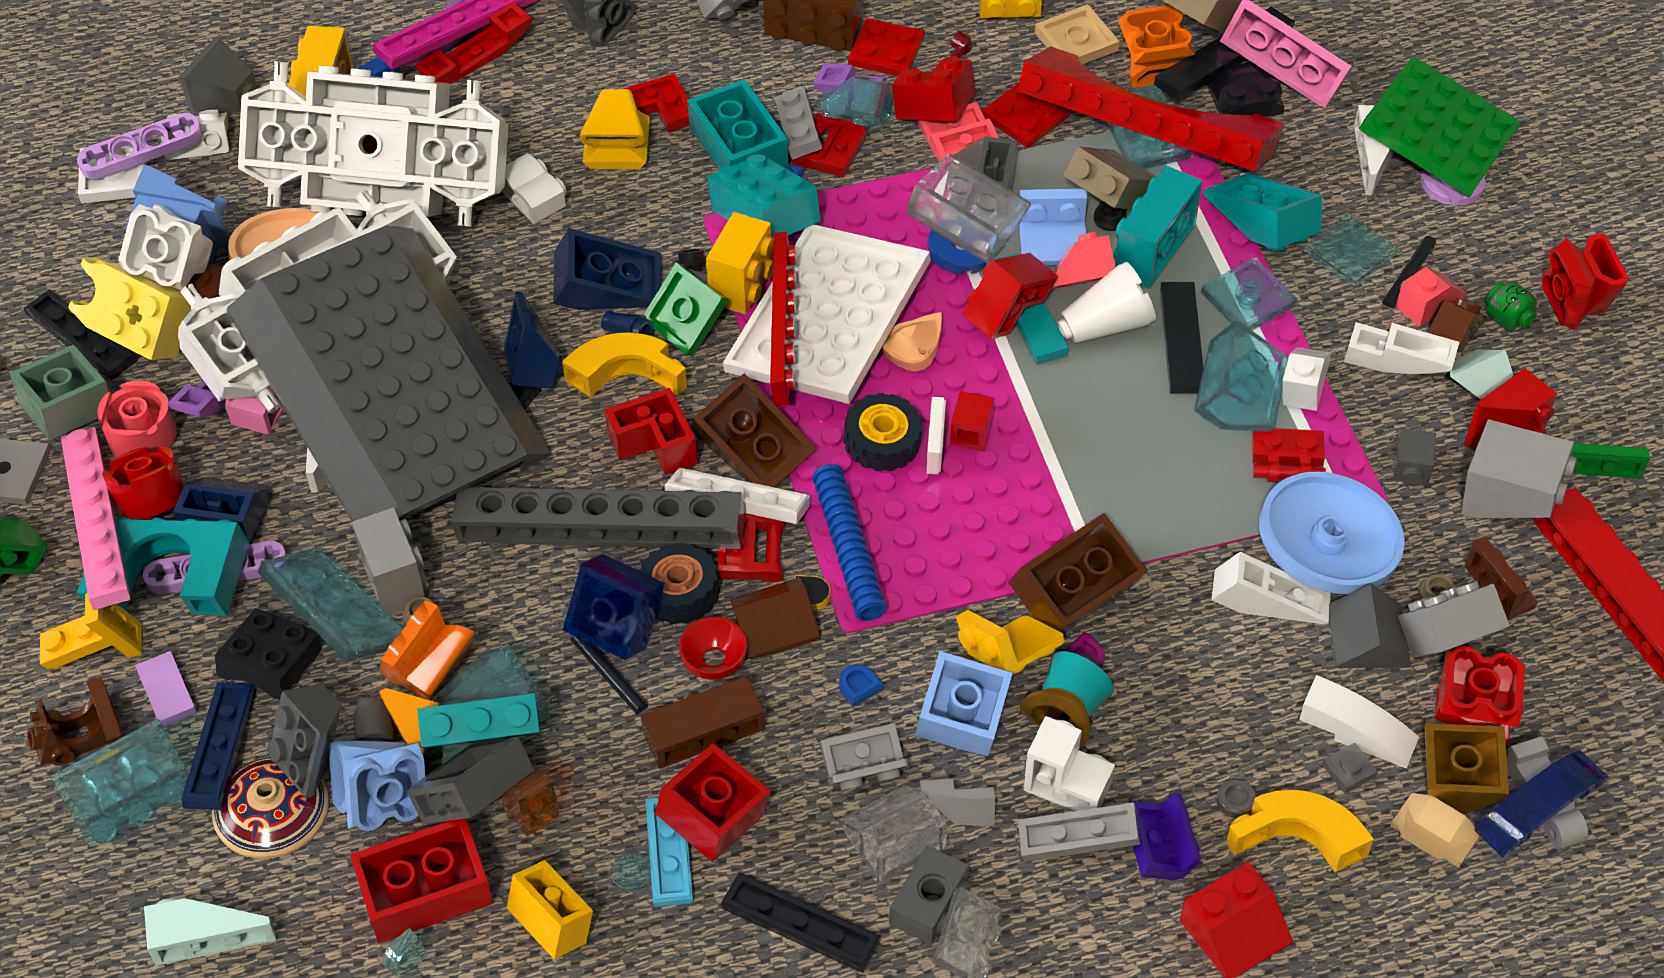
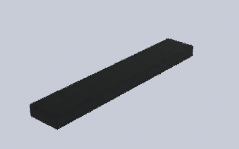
[1154,7,1295,100]

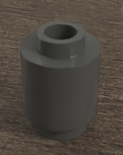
[353,697,394,742]

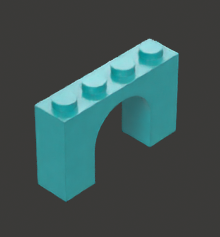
[77,517,249,616]

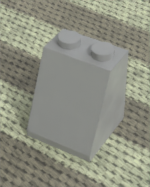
[1461,419,1577,518]

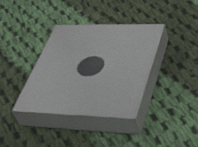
[0,439,51,505]

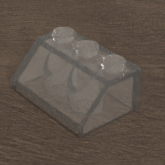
[906,153,1031,264]

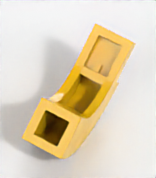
[562,333,687,397]
[1226,790,1374,873]

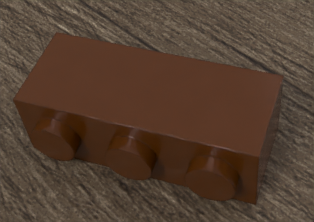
[641,676,765,769]

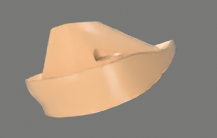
[881,312,942,372]

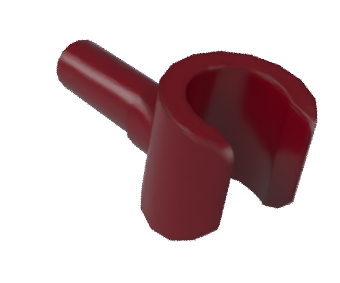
[951,32,972,58]

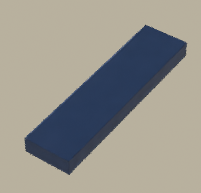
[181,682,255,810]

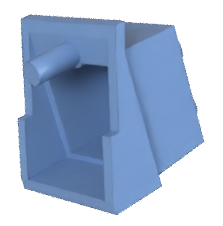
[125,165,231,267]

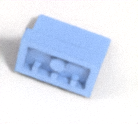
[1018,189,1087,265]

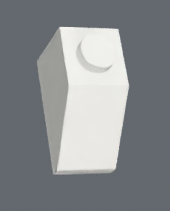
[1283,347,1331,411]

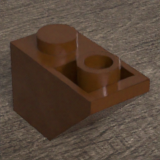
[1427,297,1488,352]

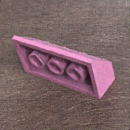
[1220,0,1353,108]

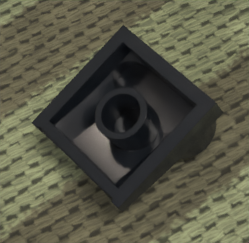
[1206,62,1285,117]

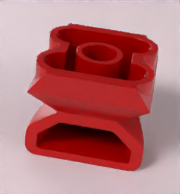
[1542,233,1628,330]
[1434,646,1525,748]

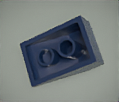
[553,228,662,310]

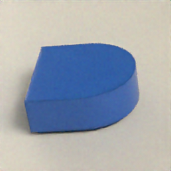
[839,665,884,707]

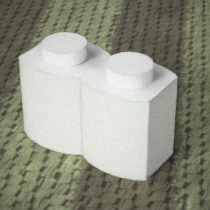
[501,153,567,224]

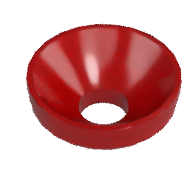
[679,617,747,680]

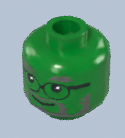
[1485,282,1537,331]

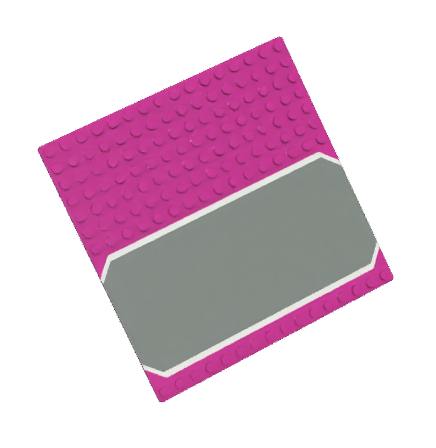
[703,128,1388,633]

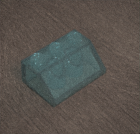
[1194,320,1289,431]
[50,718,189,847]

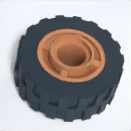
[637,543,720,625]

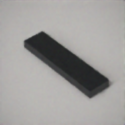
[1160,282,1205,394]
[23,289,138,381]
[721,872,881,973]

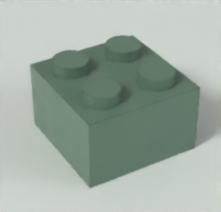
[10,345,108,441]

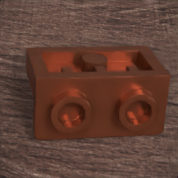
[1465,536,1538,620]

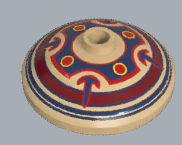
[212,756,329,859]

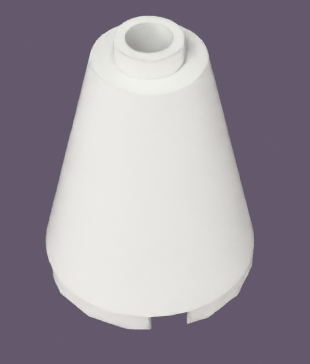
[1057,262,1156,343]

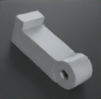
[1507,736,1588,850]

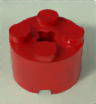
[102,446,184,520]

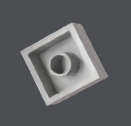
[352,507,429,617]
[1397,581,1510,657]

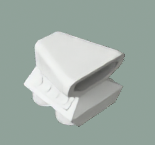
[118,203,213,290]

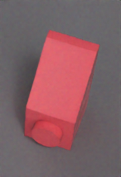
[1051,232,1115,290]
[1396,267,1468,327]

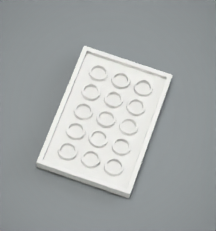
[723,224,931,404]

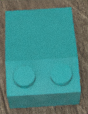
[1204,173,1322,251]

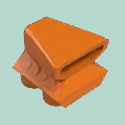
[1118,5,1195,88]
[380,600,475,701]

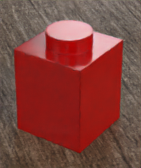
[950,391,994,451]

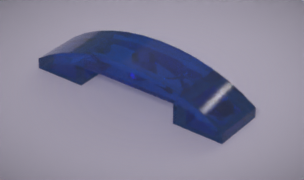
[1474,750,1609,858]

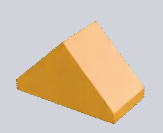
[379,688,439,756]

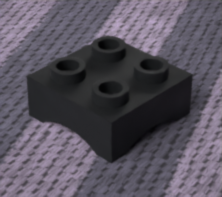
[215,608,321,700]

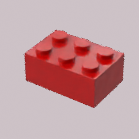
[350,819,493,944]

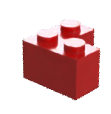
[892,56,976,122]
[962,252,1059,339]
[604,388,697,475]

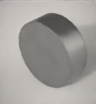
[1216,780,1256,818]

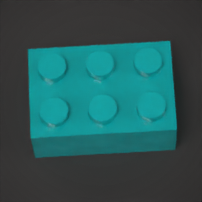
[687,79,789,170]
[707,154,820,238]
[1113,165,1202,289]

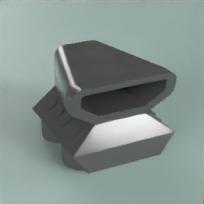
[561,0,635,46]

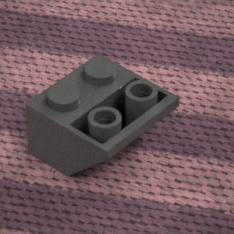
[942,136,1017,214]
[268,684,342,798]

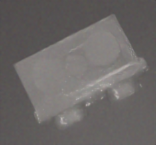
[932,887,1002,978]

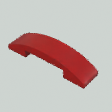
[414,2,532,84]

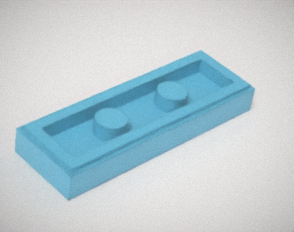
[645,798,693,907]

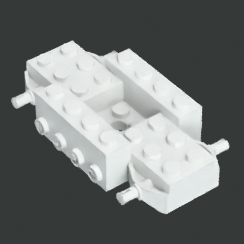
[238,61,509,227]
[178,190,457,413]

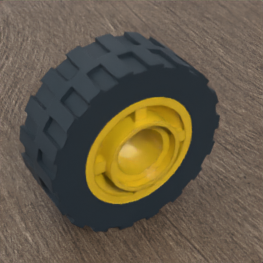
[843,393,922,472]

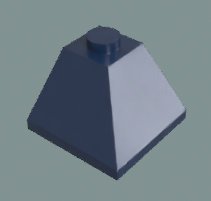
[503,292,562,389]

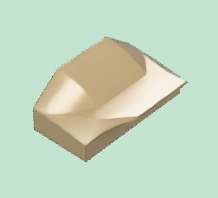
[1390,793,1481,868]

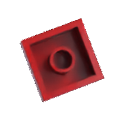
[655,743,771,862]

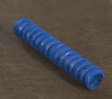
[812,464,887,621]

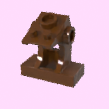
[27,677,129,766]

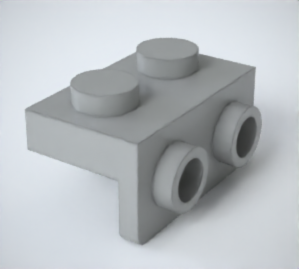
[819,723,908,791]

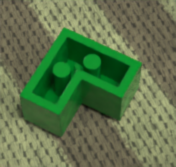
[0,518,48,578]

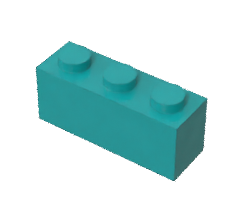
[417,693,540,749]

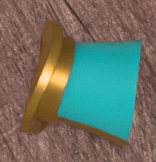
[1019,651,1114,748]

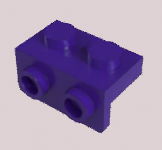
[1128,793,1201,880]

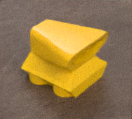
[580,89,650,169]

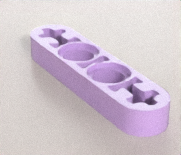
[77,113,202,180]
[143,541,288,594]

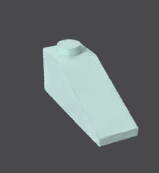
[144,898,276,966]

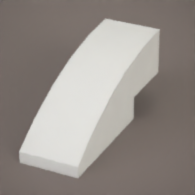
[1344,322,1459,374]
[1299,675,1419,769]

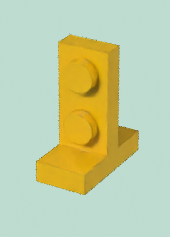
[40,593,142,669]

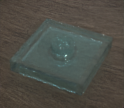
[1304,212,1398,288]
[1201,257,1297,335]

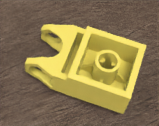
[68,257,191,360]

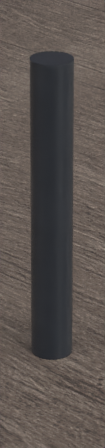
[1382,236,1436,308]
[570,631,648,715]

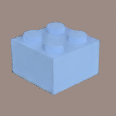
[915,651,1013,756]

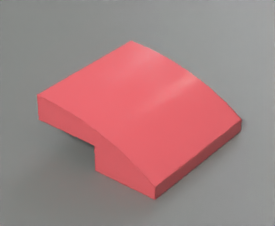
[918,102,999,163]

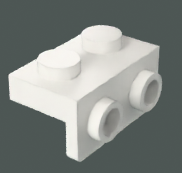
[161,109,229,160]

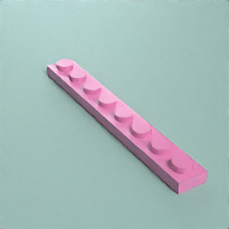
[60,427,131,610]

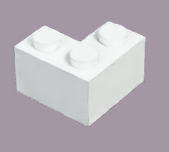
[1024,716,1115,811]

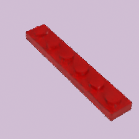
[770,232,797,406]

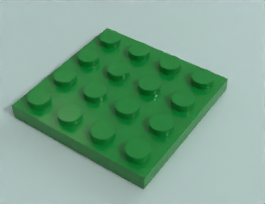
[1359,56,1521,197]

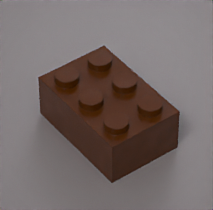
[763,0,863,51]
[1008,513,1148,634]

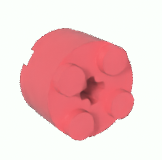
[97,381,178,457]

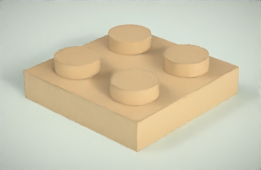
[1034,4,1120,64]

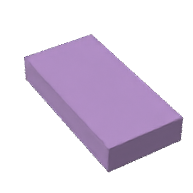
[135,651,197,728]

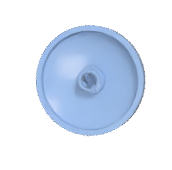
[1259,472,1405,594]

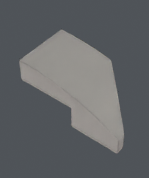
[920,779,995,826]

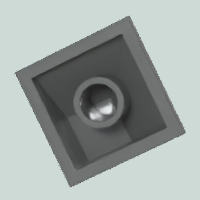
[179,37,258,116]

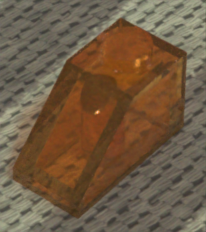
[501,768,560,838]

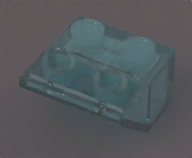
[813,77,894,127]

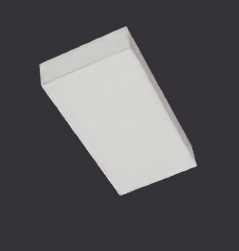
[927,397,946,475]

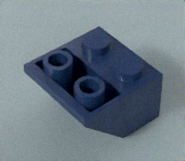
[173,477,273,544]

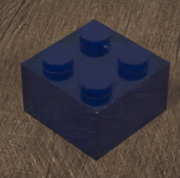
[562,554,665,660]

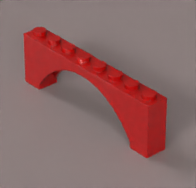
[1017,46,1284,171]

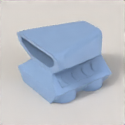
[328,740,425,831]

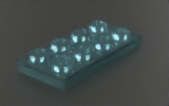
[258,548,402,662]

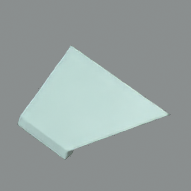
[1450,349,1514,399]

